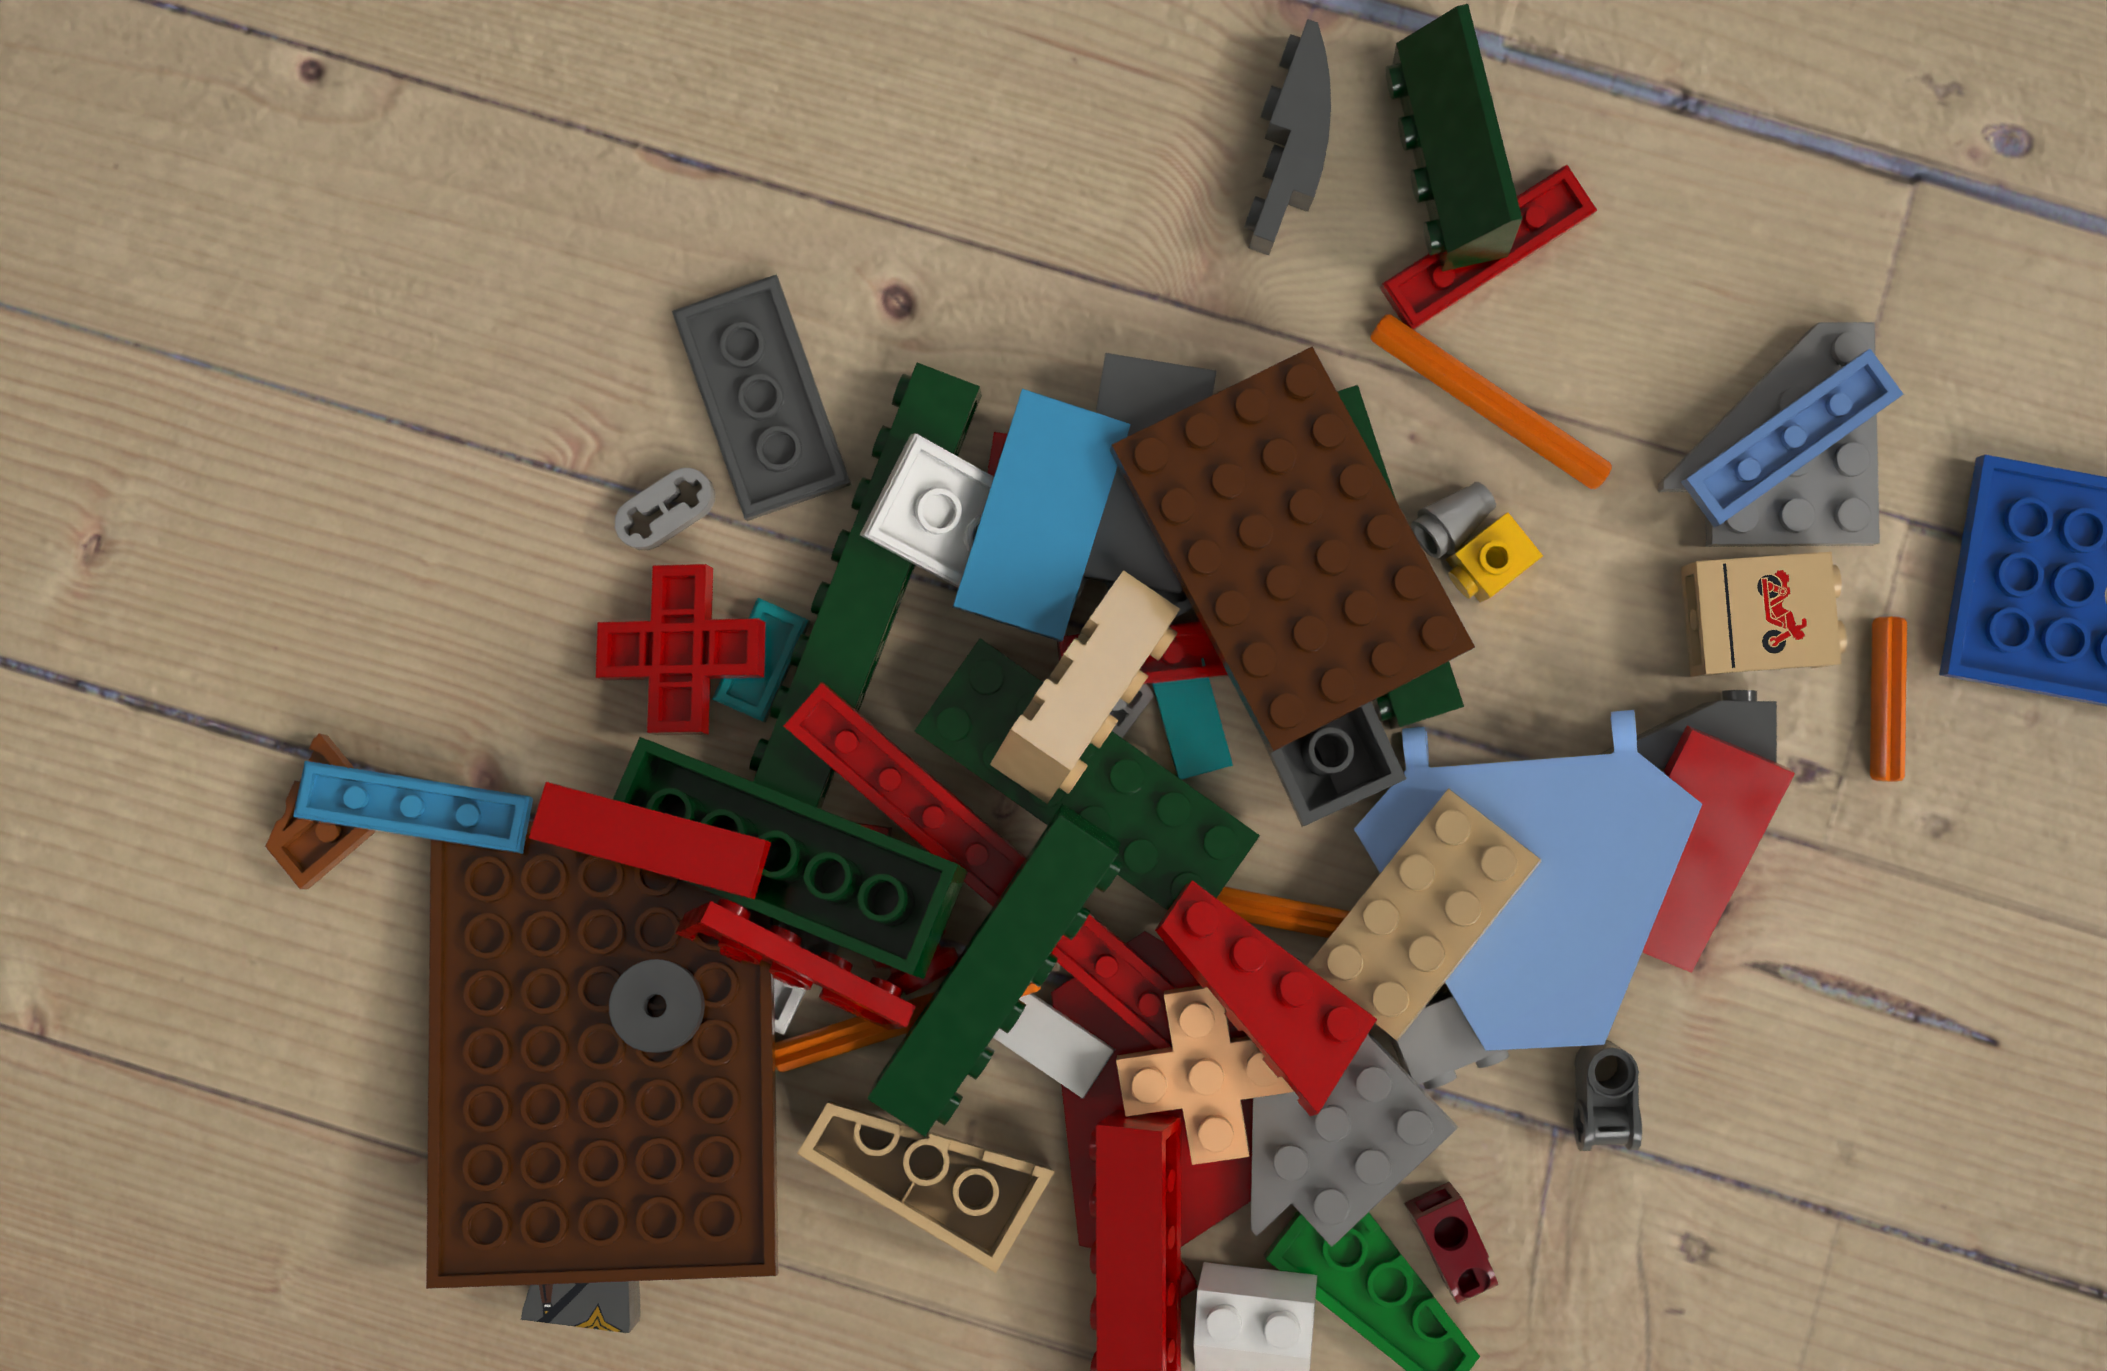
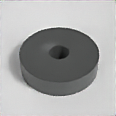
[609,959,705,1053]

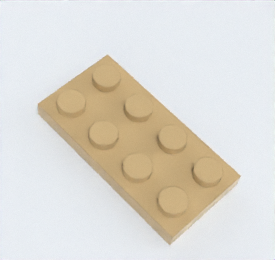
[1307,788,1541,1041]

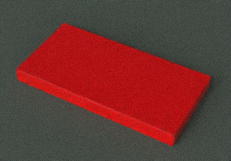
[1642,725,1795,973]

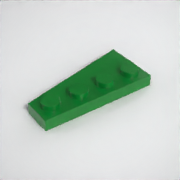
[1264,1211,1480,1371]

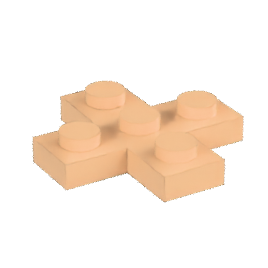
[1116,985,1294,1165]

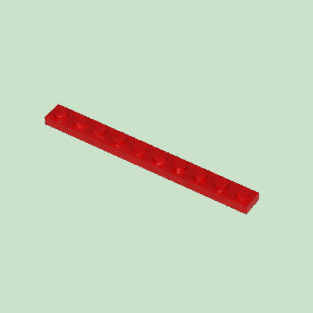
[784,682,1234,1049]

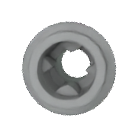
[1411,482,1496,558]

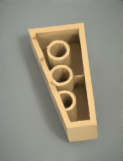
[990,570,1180,804]
[797,1101,1055,1273]

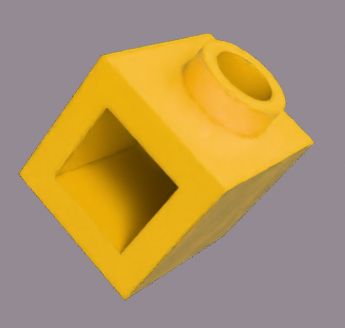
[1445,512,1543,603]

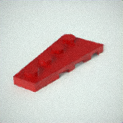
[1155,880,1377,1117]
[675,899,916,1030]

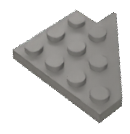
[1658,322,1880,547]
[1251,958,1458,1247]

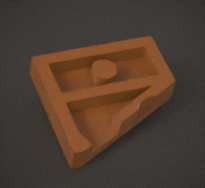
[265,733,376,889]

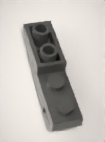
[1244,19,1331,255]

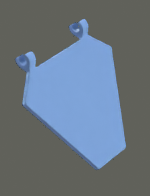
[1354,710,1702,1051]

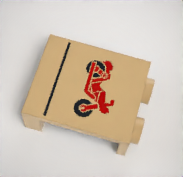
[1681,551,1847,677]

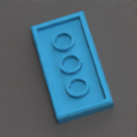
[953,389,1131,642]

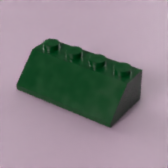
[1386,4,1522,271]

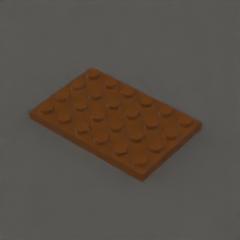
[1110,346,1475,753]

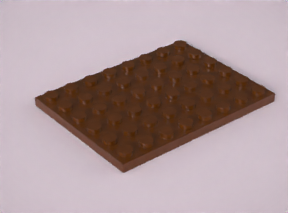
[426,821,779,1289]

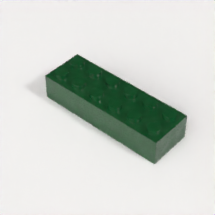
[914,638,1260,910]
[613,737,968,979]

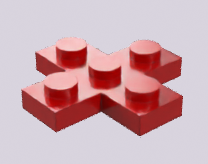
[595,564,766,735]

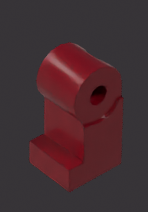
[1404,1182,1498,1304]

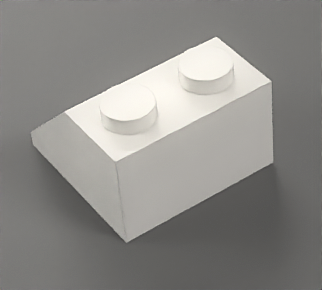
[1194,1262,1317,1371]

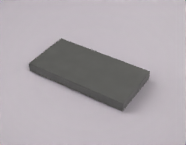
[672,274,852,521]
[1083,353,1216,594]

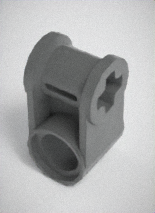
[1573,1040,1642,1151]

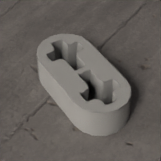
[615,468,715,551]

